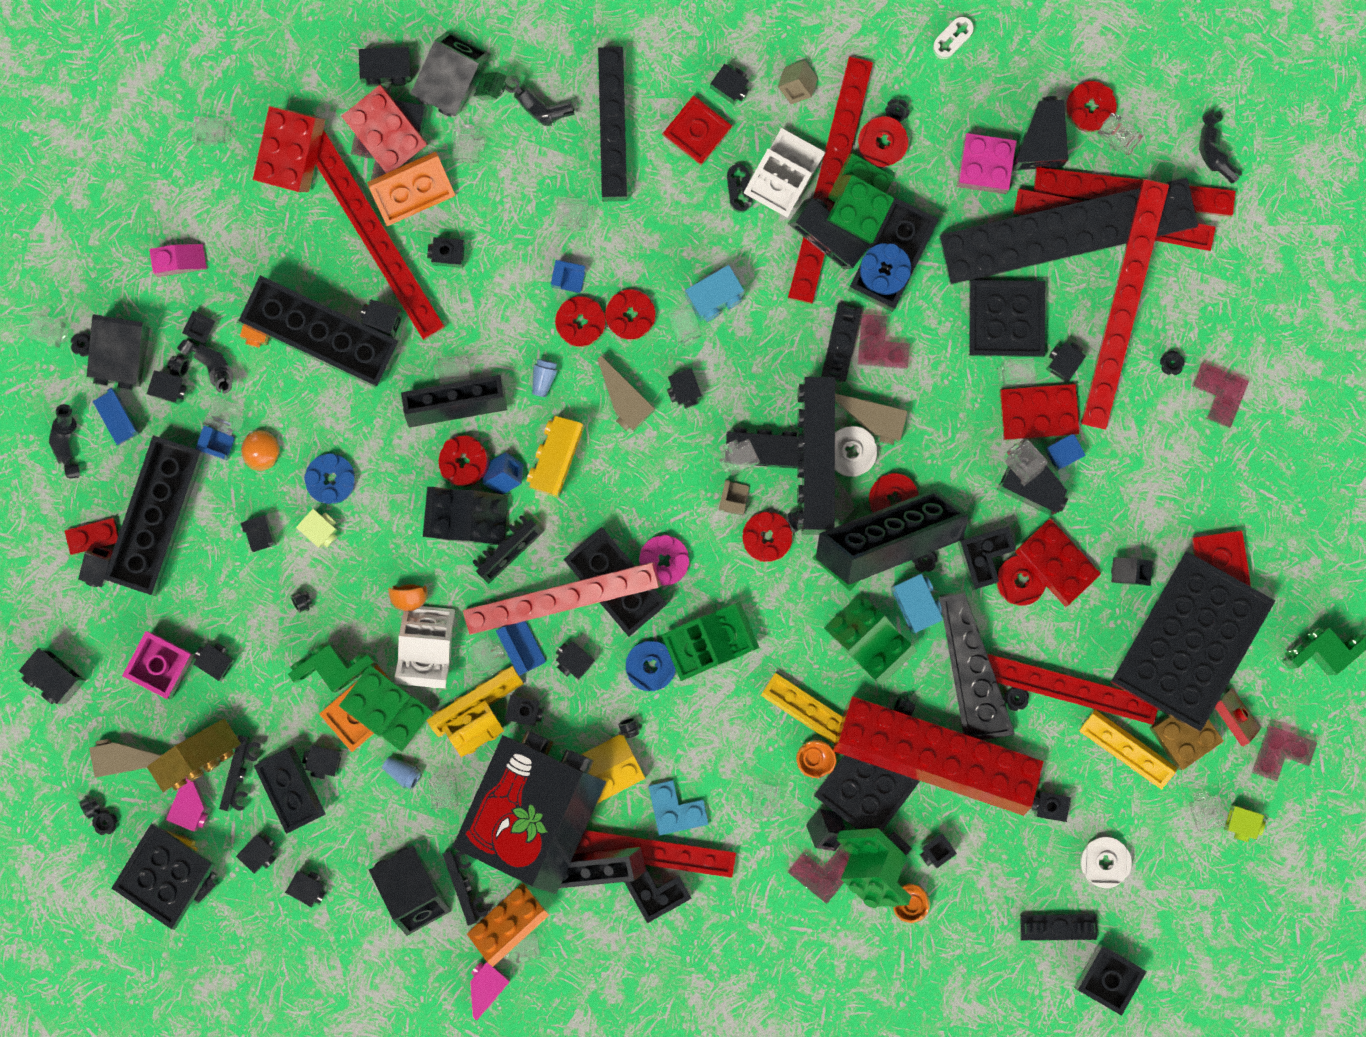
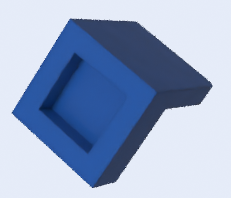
[551,260,586,293]
[195,426,235,461]
[1044,434,1086,471]
[482,452,524,495]

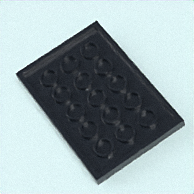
[1111,551,1275,733]

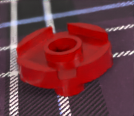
[1066,81,1117,132]
[858,116,908,167]
[605,290,655,341]
[555,296,606,347]
[438,436,490,487]
[869,473,919,513]
[742,512,792,562]
[996,556,1046,606]

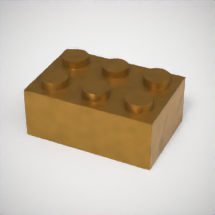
[147,718,241,792]

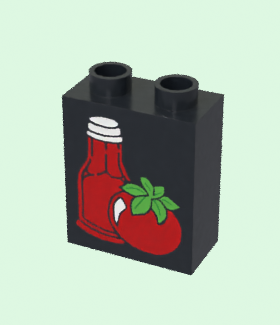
[452,730,607,894]

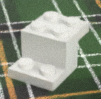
[744,128,825,218]
[395,606,455,688]

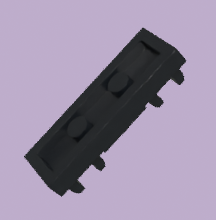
[821,303,862,382]
[473,515,543,584]
[219,735,261,811]
[442,850,489,926]
[1020,914,1097,941]

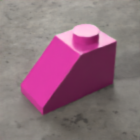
[149,244,207,277]
[166,779,208,831]
[470,962,511,1021]

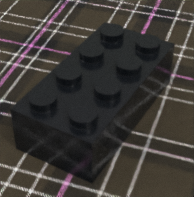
[848,197,939,312]
[563,527,667,637]

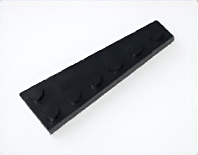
[939,591,1015,740]

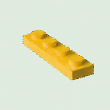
[427,666,524,738]
[761,673,842,744]
[1079,710,1177,789]

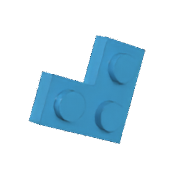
[649,780,709,835]

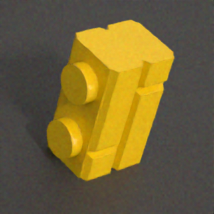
[442,700,504,758]

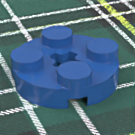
[860,243,911,295]
[304,453,355,504]
[626,641,675,691]

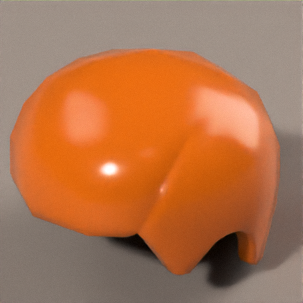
[241,430,280,471]
[388,584,428,611]
[796,740,837,779]
[893,883,931,923]

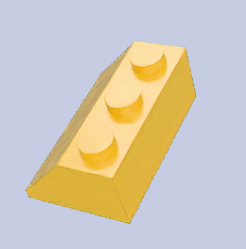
[527,416,584,498]
[581,735,645,803]

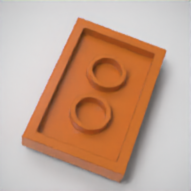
[367,152,456,226]
[319,664,391,752]
[467,883,549,967]

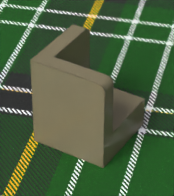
[778,60,817,104]
[719,480,749,516]

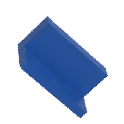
[92,387,140,446]
[496,621,546,676]

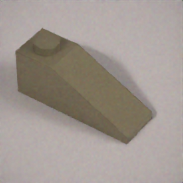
[597,356,655,432]
[835,394,907,445]
[89,739,162,778]

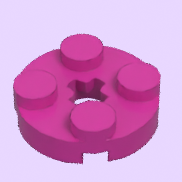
[639,535,689,586]

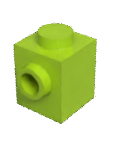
[1224,805,1266,842]

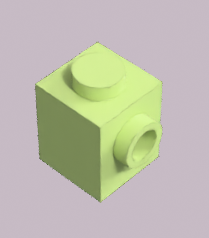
[296,509,338,549]

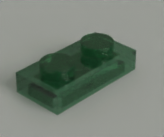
[473,72,507,100]

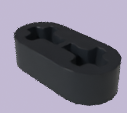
[727,164,752,213]

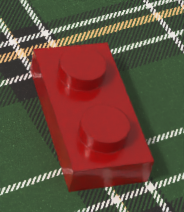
[64,518,119,555]

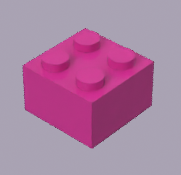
[957,133,1016,195]
[122,631,195,699]

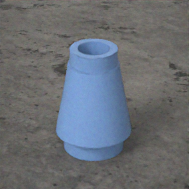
[532,359,558,397]
[382,756,421,790]

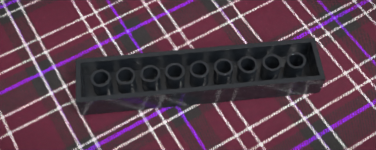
[939,177,1198,285]

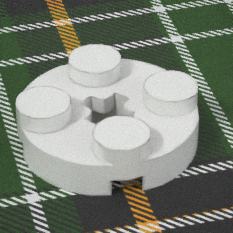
[835,426,877,477]
[1080,837,1132,888]

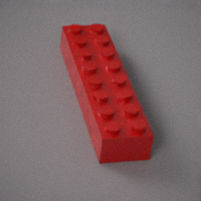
[833,696,1044,816]

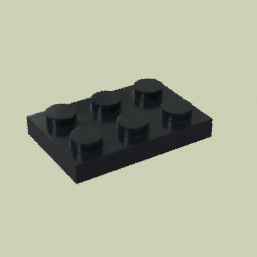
[254,746,326,834]

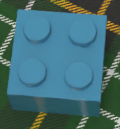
[685,265,744,322]
[891,574,943,634]

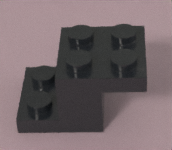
[422,486,508,545]

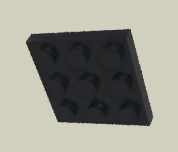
[969,280,1045,357]
[813,755,920,832]
[111,823,215,930]

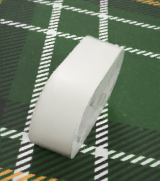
[933,17,973,59]

